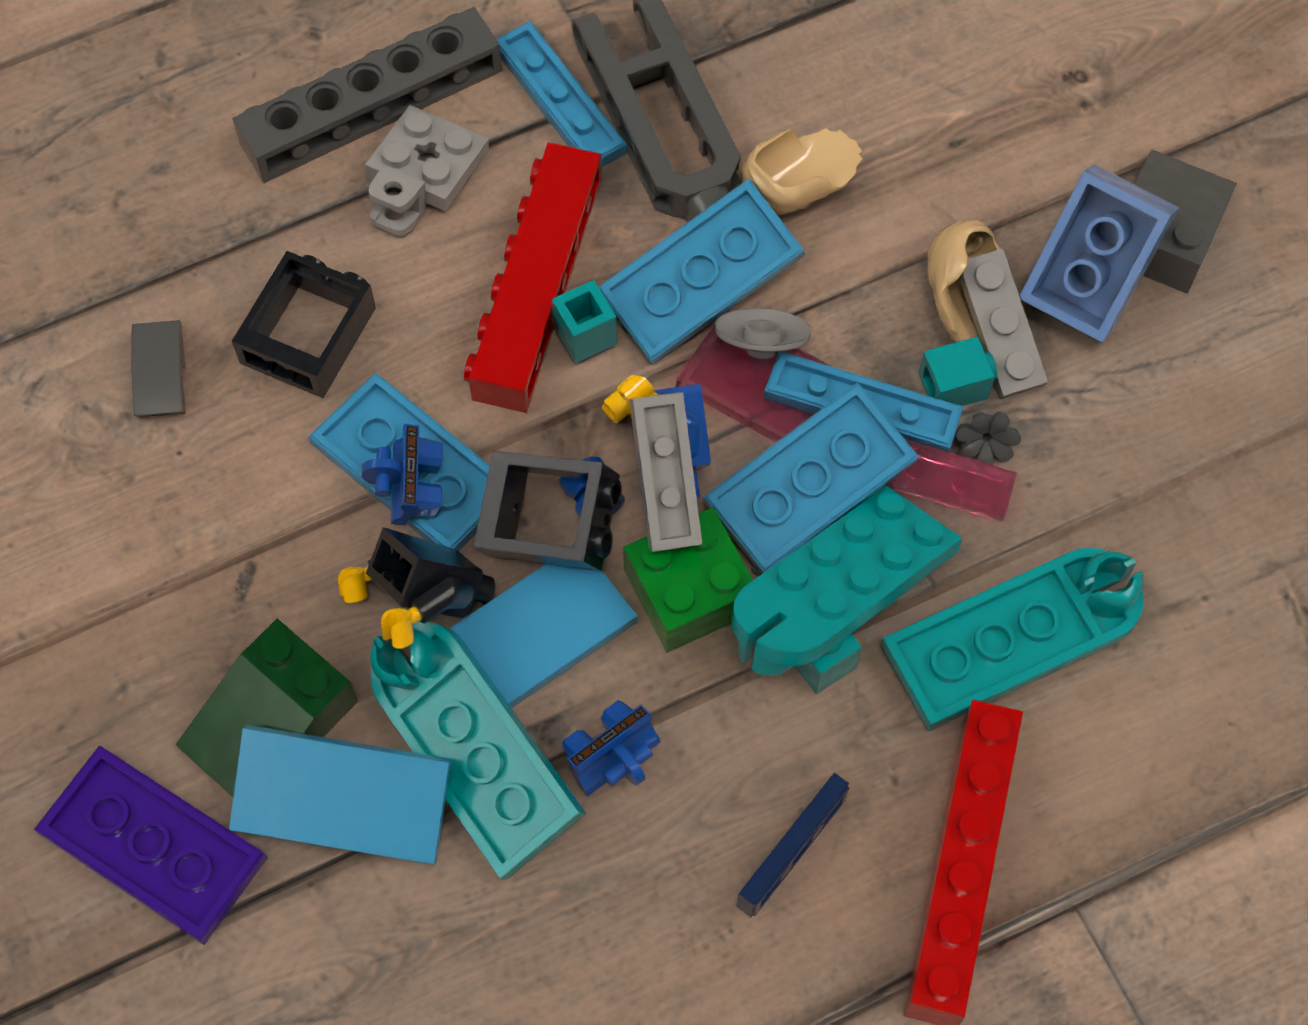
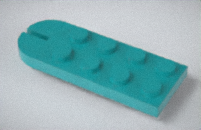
[731,485,962,676]
[881,548,1144,731]
[370,621,586,879]

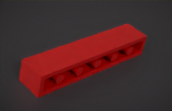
[464,142,602,413]
[904,699,1023,1025]

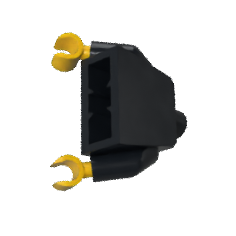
[337,527,495,649]

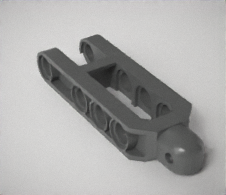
[571,0,741,222]

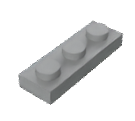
[959,248,1048,399]
[629,392,702,552]

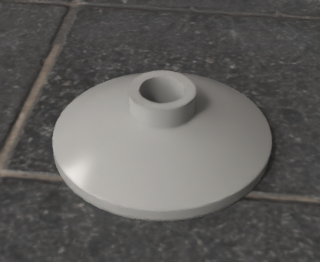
[715,308,811,359]

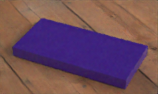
[34,745,267,945]

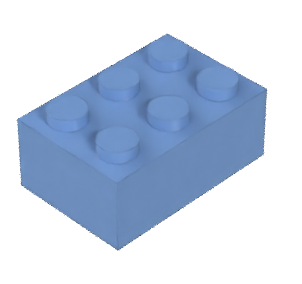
[1019,164,1180,343]

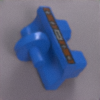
[362,424,443,526]
[562,700,661,796]

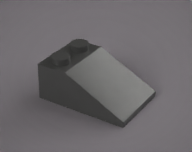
[1134,150,1237,294]

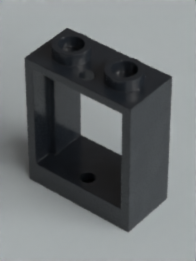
[232,251,376,398]
[474,450,622,572]

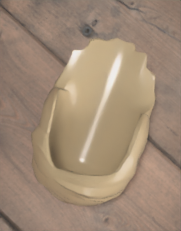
[741,128,863,215]
[927,220,1000,342]

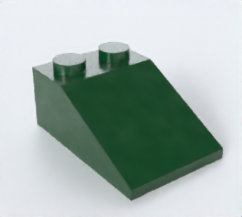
[176,618,358,797]

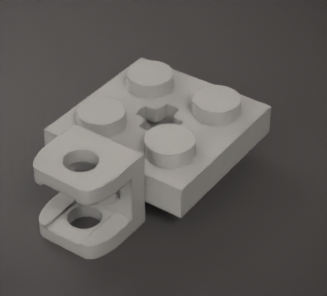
[365,105,489,236]

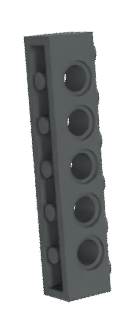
[232,7,502,184]

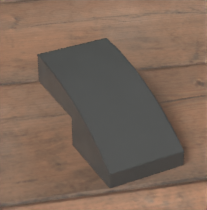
[131,320,185,417]

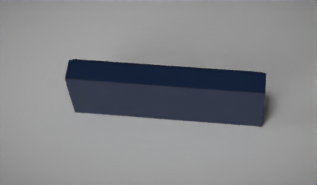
[736,772,849,917]

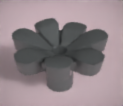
[956,411,1021,469]

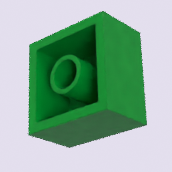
[623,507,753,653]

